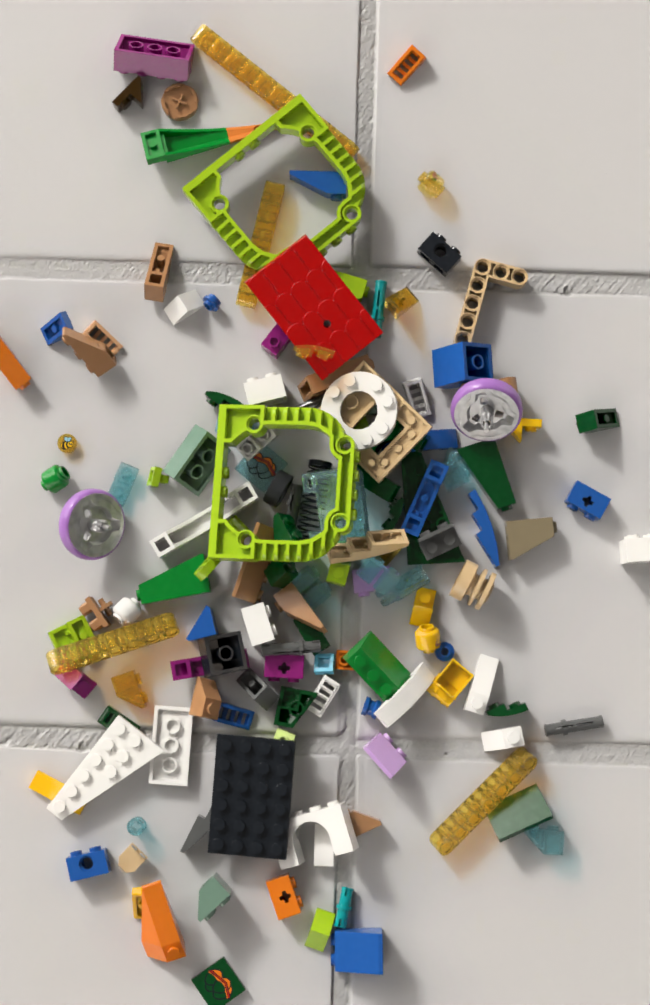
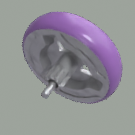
[450,378,523,441]
[59,489,125,560]

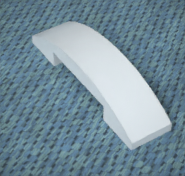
[374,662,435,728]

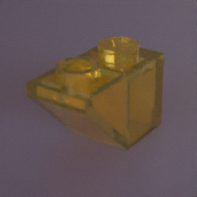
[111,670,149,708]

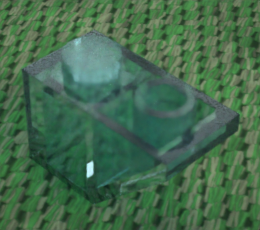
[442,447,470,493]
[524,825,564,855]

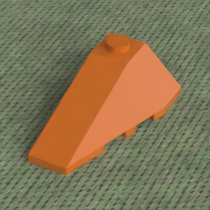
[141,880,186,962]

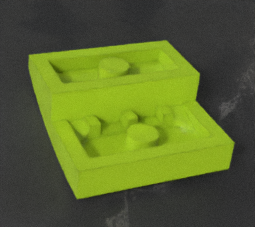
[47,615,101,664]

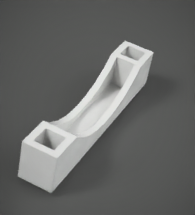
[149,481,260,559]

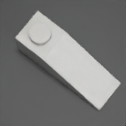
[463,653,499,715]

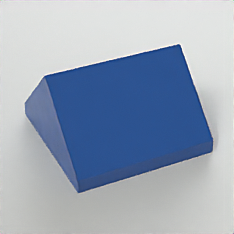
[186,605,219,642]

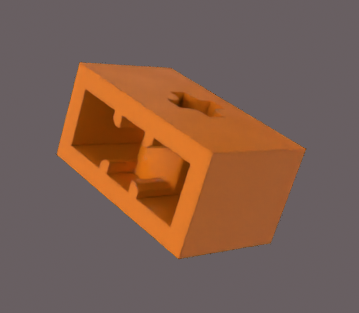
[266,873,304,920]

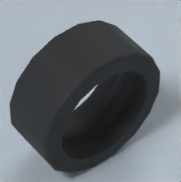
[263,470,294,508]

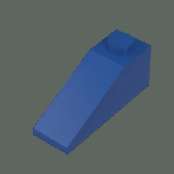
[290,170,346,201]

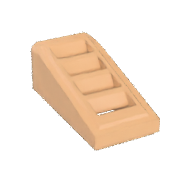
[82,320,123,355]

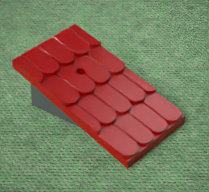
[245,234,384,380]

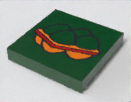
[191,956,246,1005]

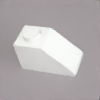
[481,725,525,752]

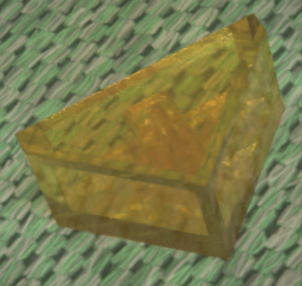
[384,287,419,320]

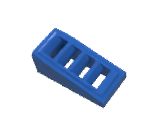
[213,702,255,730]

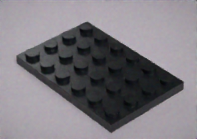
[208,733,296,860]

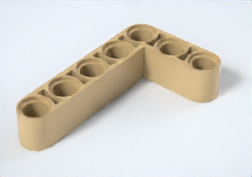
[453,258,528,344]

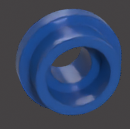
[203,294,221,311]
[435,642,454,661]

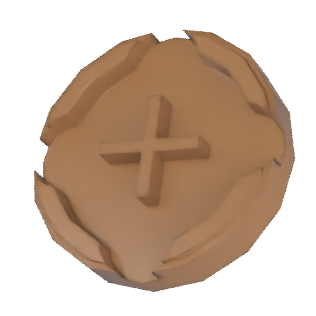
[161,83,199,121]

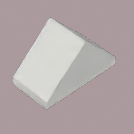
[164,289,205,325]

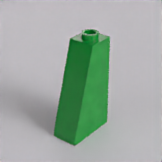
[136,554,211,605]

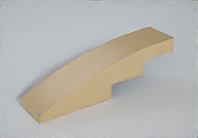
[327,529,409,564]

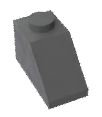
[236,667,280,711]

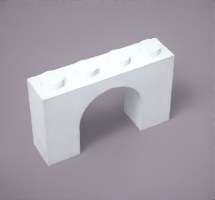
[278,800,359,870]

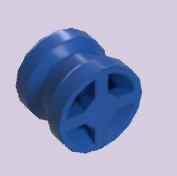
[361,696,382,719]

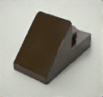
[112,75,143,113]

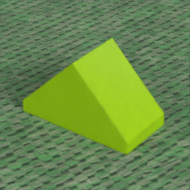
[304,907,336,952]

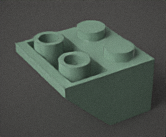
[198,872,232,922]

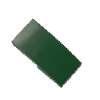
[205,391,244,407]
[381,497,404,530]
[293,619,330,656]
[485,701,528,716]

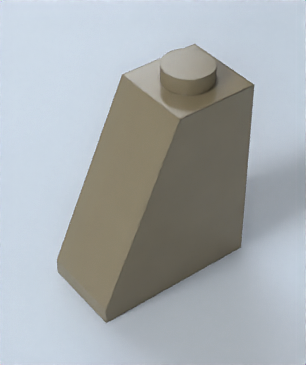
[504,517,557,561]

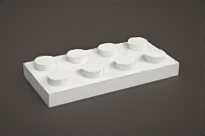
[148,705,193,786]

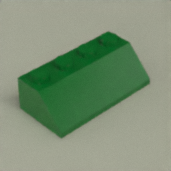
[342,631,411,702]

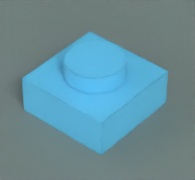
[314,653,335,675]

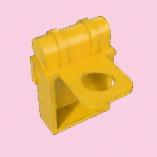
[426,658,474,708]

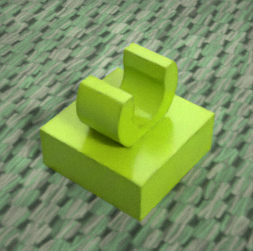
[147,466,170,487]

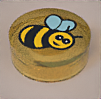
[57,434,77,453]

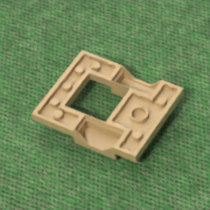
[318,360,433,484]

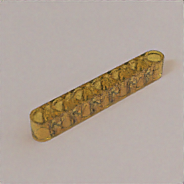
[236,180,285,309]
[46,612,180,675]
[429,747,537,855]

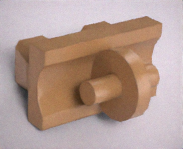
[79,596,113,631]

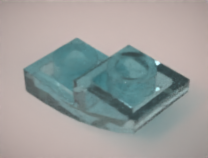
[108,462,139,507]

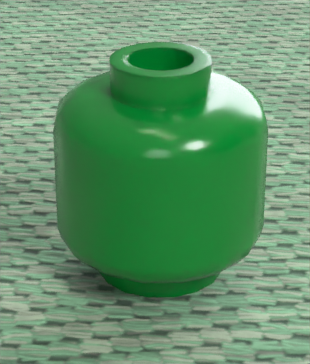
[41,465,70,493]

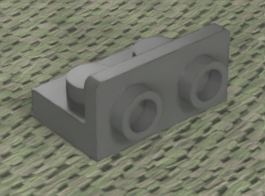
[417,521,462,561]

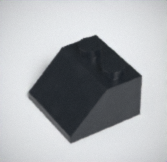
[197,631,248,678]

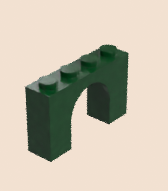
[356,420,430,503]

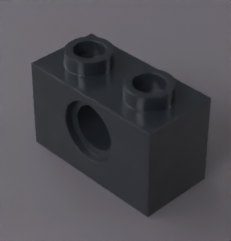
[417,232,462,277]

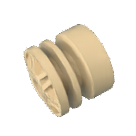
[449,560,497,610]

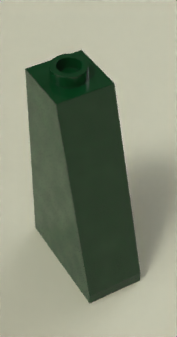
[456,441,516,512]

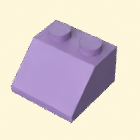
[363,732,407,779]

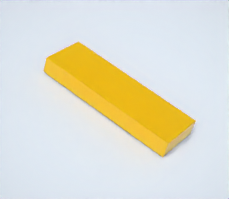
[28,770,87,815]

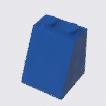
[432,341,493,389]
[331,928,383,975]

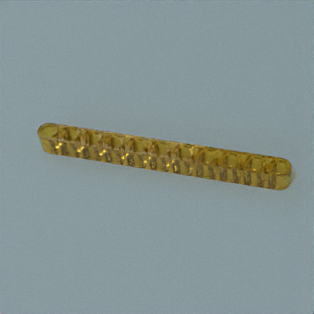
[190,24,360,158]

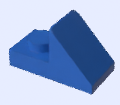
[41,311,73,346]

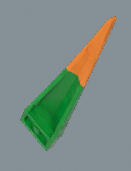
[140,124,277,165]

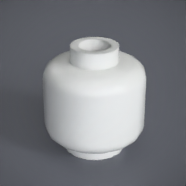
[112,597,141,626]

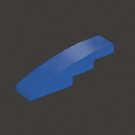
[467,490,500,568]

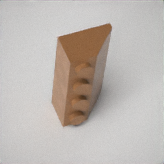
[232,522,274,604]

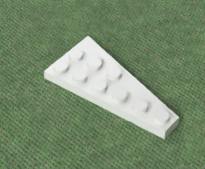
[47,714,165,820]

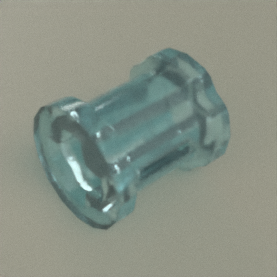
[127,816,146,836]

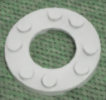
[321,371,398,450]

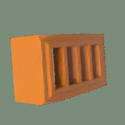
[387,45,427,86]

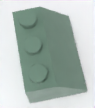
[162,424,231,497]

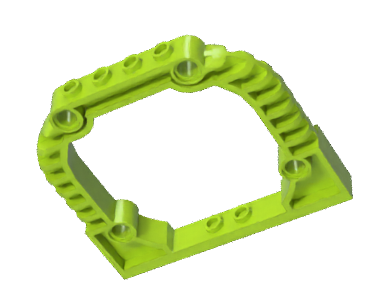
[182,94,365,271]
[208,404,361,562]

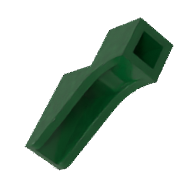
[264,512,303,588]

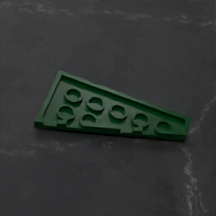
[401,451,465,565]

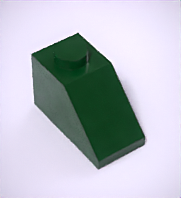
[575,408,620,434]

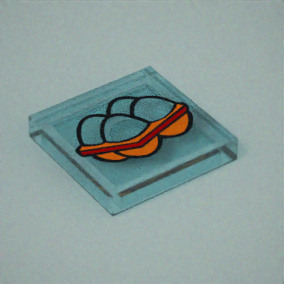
[234,446,288,493]

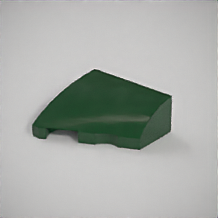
[274,686,318,728]

